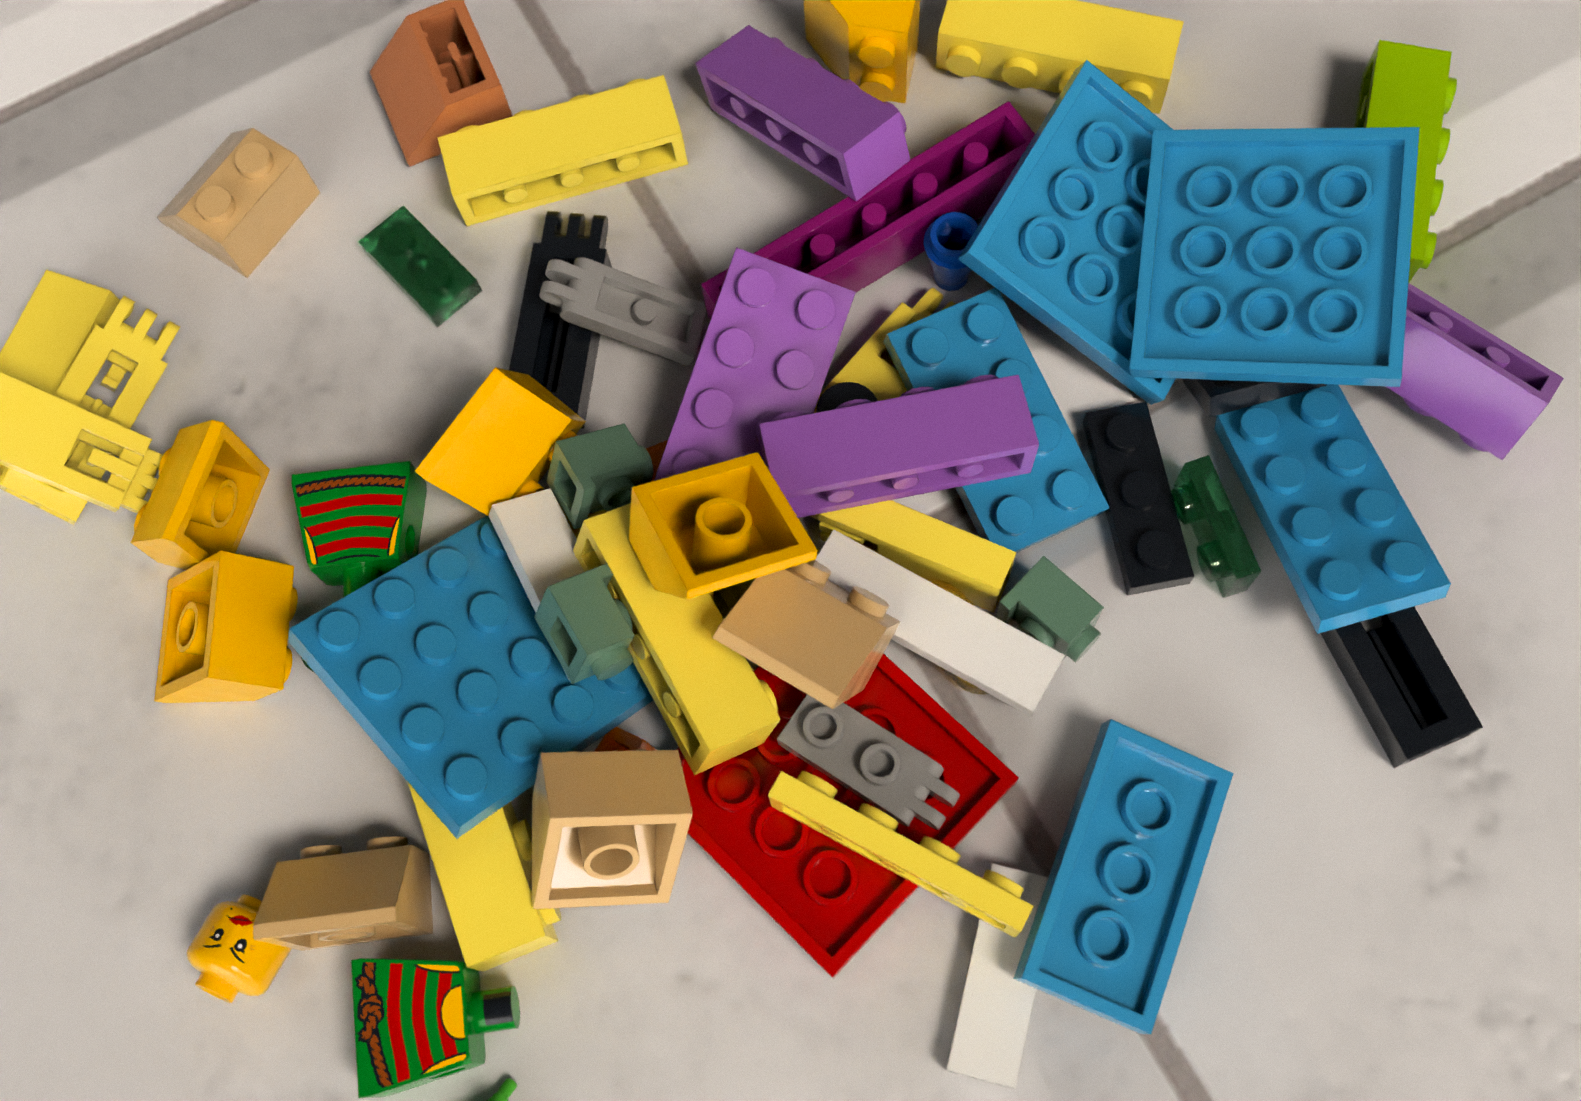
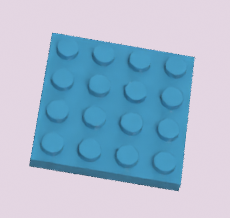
[958,60,1176,405]
[1130,127,1420,387]
[289,516,653,839]

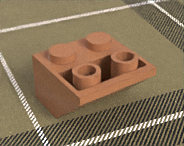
[370,0,513,167]

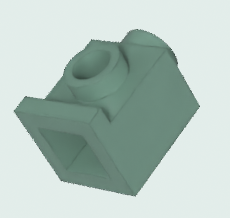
[546,423,654,529]
[996,556,1104,663]
[534,563,635,684]

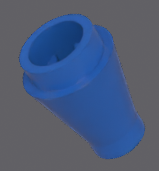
[924,212,978,291]

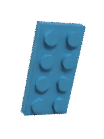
[883,288,1110,553]
[1215,384,1451,634]
[1013,719,1233,1034]

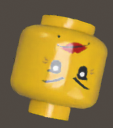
[187,894,292,1004]

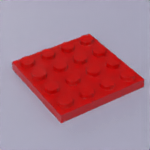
[676,653,1019,979]

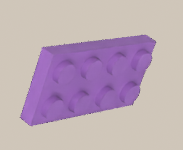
[654,247,856,481]

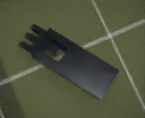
[509,211,612,429]
[1320,607,1483,768]

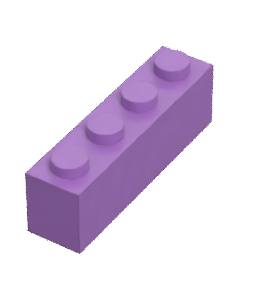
[695,25,911,201]
[1385,283,1564,460]
[759,374,1039,518]

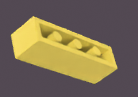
[936,0,1184,114]
[437,75,688,226]
[573,503,781,775]
[407,781,562,972]

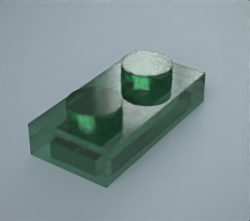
[358,205,482,328]
[1171,455,1261,598]

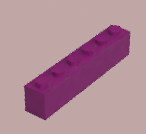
[701,101,1035,320]

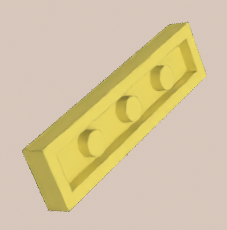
[768,771,1033,938]

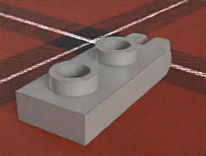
[539,257,707,366]
[777,694,960,830]

